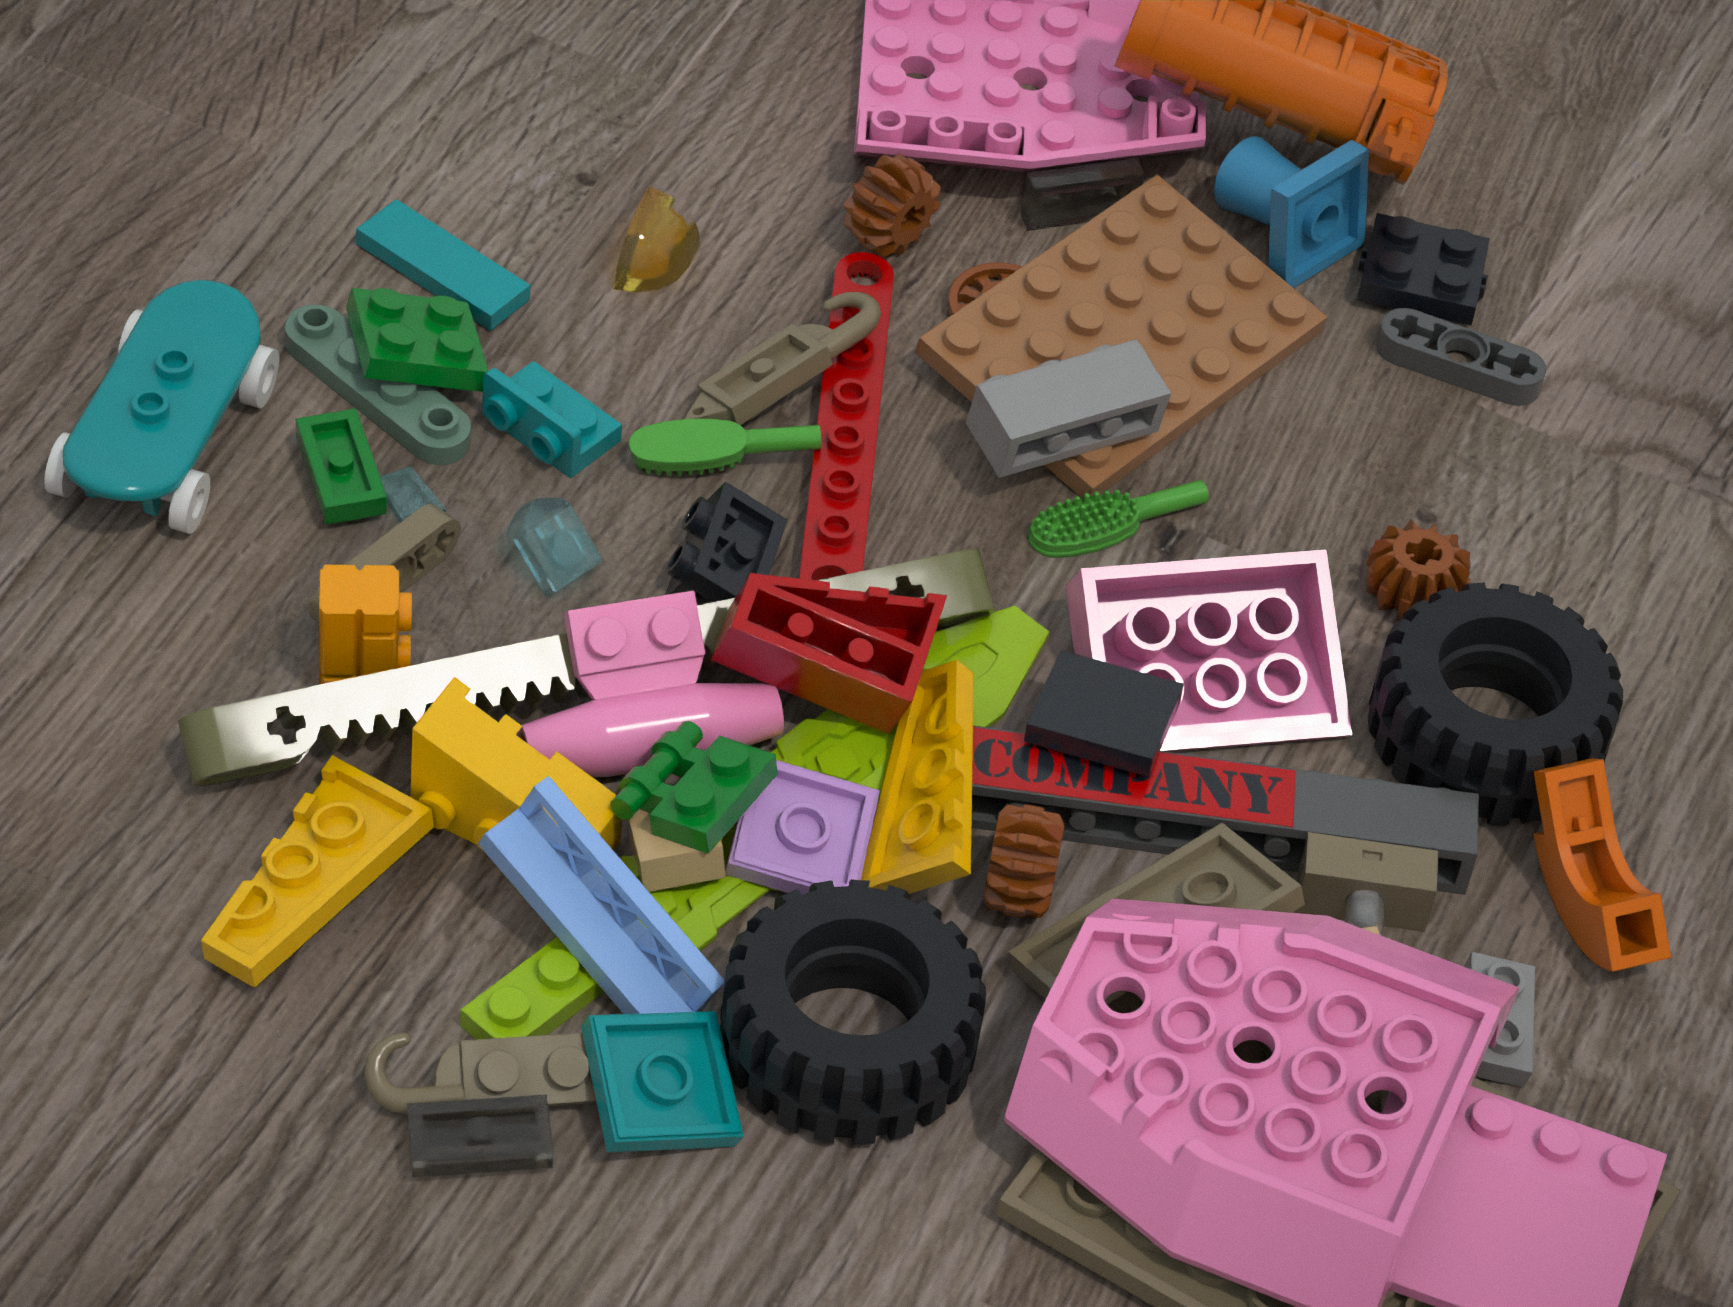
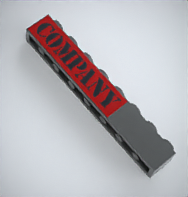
[971,726,1479,895]

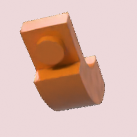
[1533,758,1671,972]

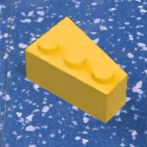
[410,676,623,872]

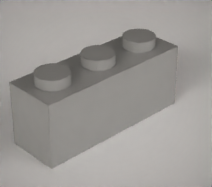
[966,339,1171,478]

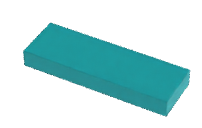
[356,199,531,331]

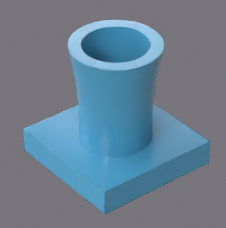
[1214,136,1369,288]

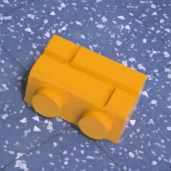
[319,564,412,685]

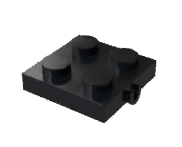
[1357,213,1490,326]

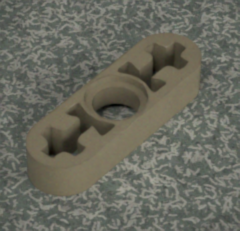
[309,504,461,623]

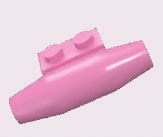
[518,591,784,777]

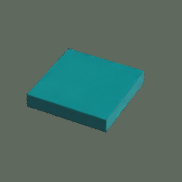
[581,1011,744,1153]

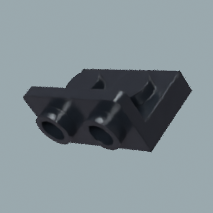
[665,481,788,602]

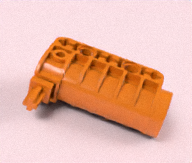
[1114,0,1448,185]

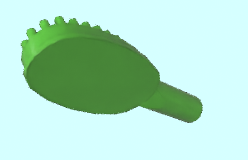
[629,419,822,476]
[1027,479,1209,558]

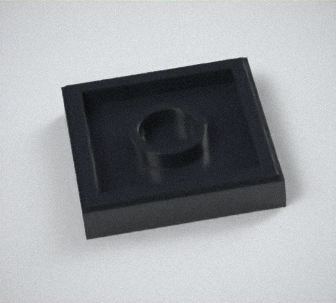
[1024,650,1184,776]

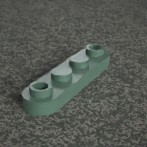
[285,305,471,465]

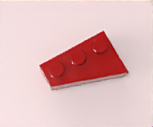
[711,573,947,734]

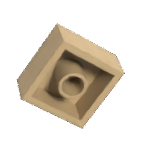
[628,809,726,892]

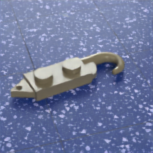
[684,292,881,425]
[364,1032,597,1115]

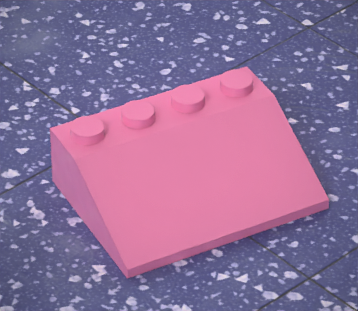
[1066,550,1352,752]
[1381,1086,1667,1307]

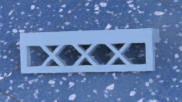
[478,776,724,1014]

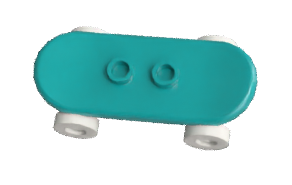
[44,279,279,534]

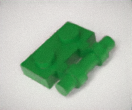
[610,721,778,854]

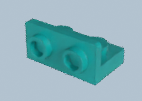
[482,361,622,479]

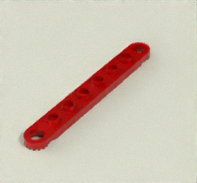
[799,252,894,580]

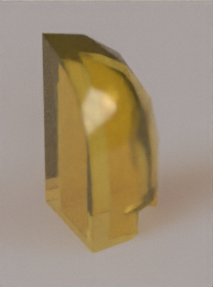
[613,186,701,293]

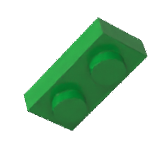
[296,408,387,525]

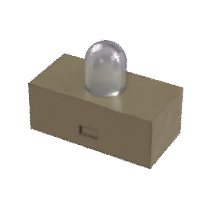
[1295,832,1438,935]

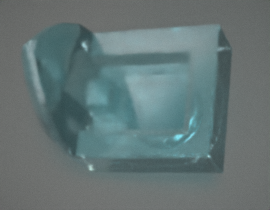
[506,498,603,595]

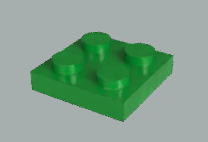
[346,288,488,392]

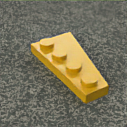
[861,659,974,894]
[201,755,434,988]

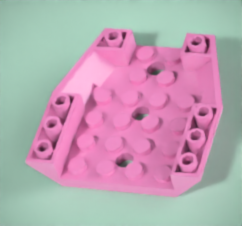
[854,0,1206,172]
[1004,898,1519,1307]

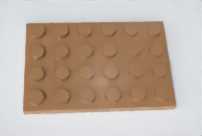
[915,174,1328,498]

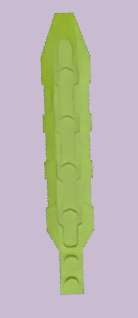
[460,605,1049,1040]

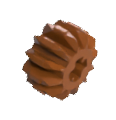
[843,154,941,257]
[1365,519,1471,620]
[983,804,1064,918]

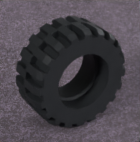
[1368,582,1624,825]
[720,879,986,1145]

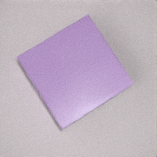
[725,760,880,895]

